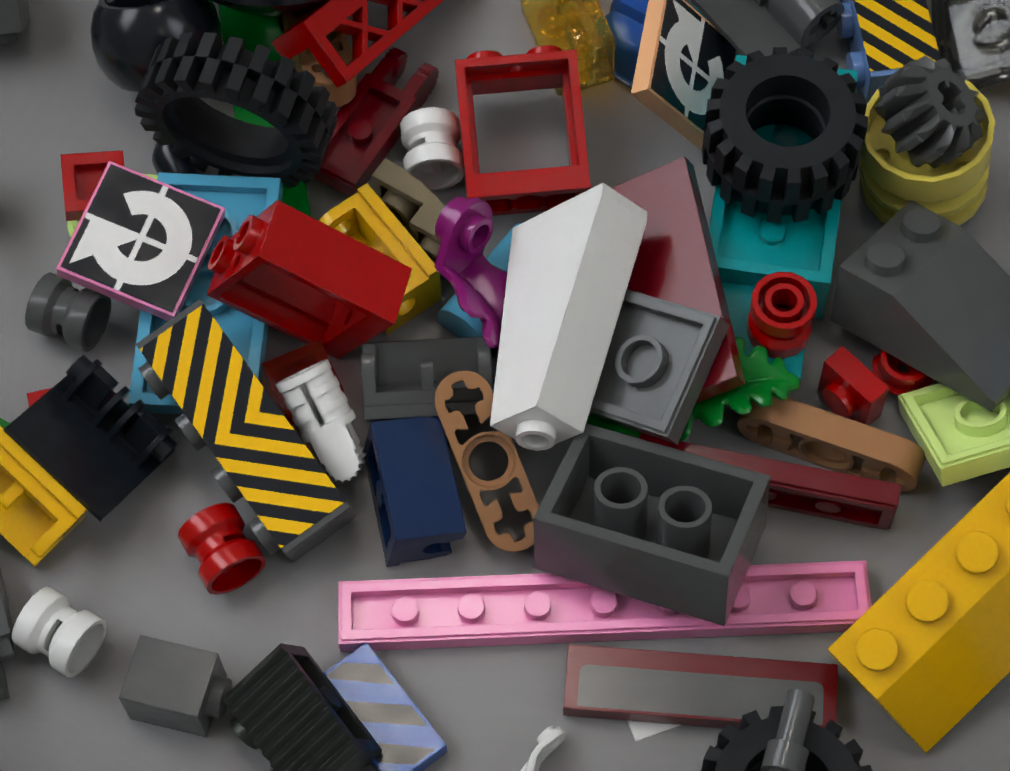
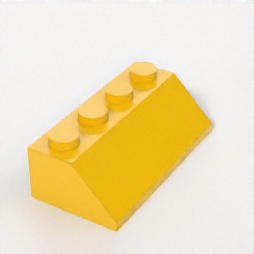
[827,472,1010,753]

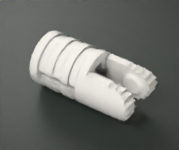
[275,359,366,483]

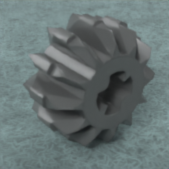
[875,55,986,168]

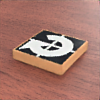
[631,0,737,151]

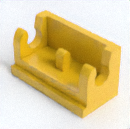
[319,183,442,335]
[0,426,87,568]

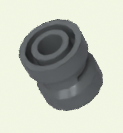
[25,272,111,352]

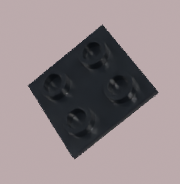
[3,355,178,522]

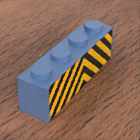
[836,0,941,103]

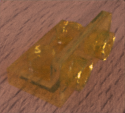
[521,0,615,96]

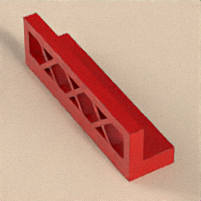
[271,0,444,88]

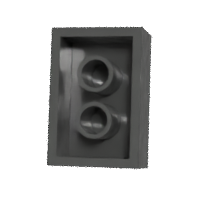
[533,423,771,626]

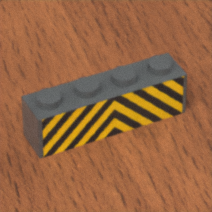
[136,299,357,562]

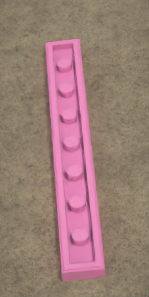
[338,560,871,652]

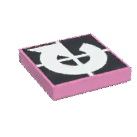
[56,161,225,321]

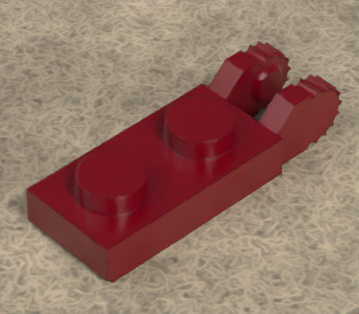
[313,47,439,197]

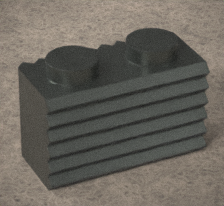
[223,643,383,771]

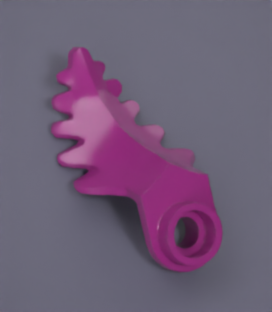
[434,196,507,358]

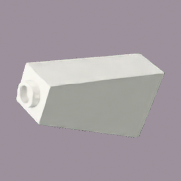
[490,183,648,451]

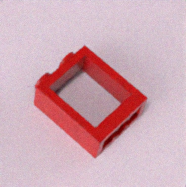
[455,45,591,216]
[207,200,412,359]

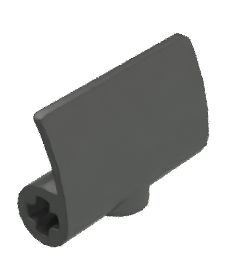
[691,0,844,56]

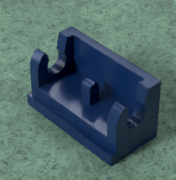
[363,416,467,567]

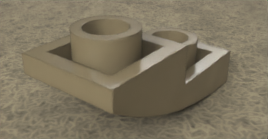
[372,158,445,263]

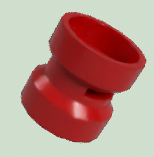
[747,271,817,359]
[177,503,266,595]

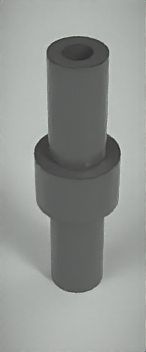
[761,689,815,771]

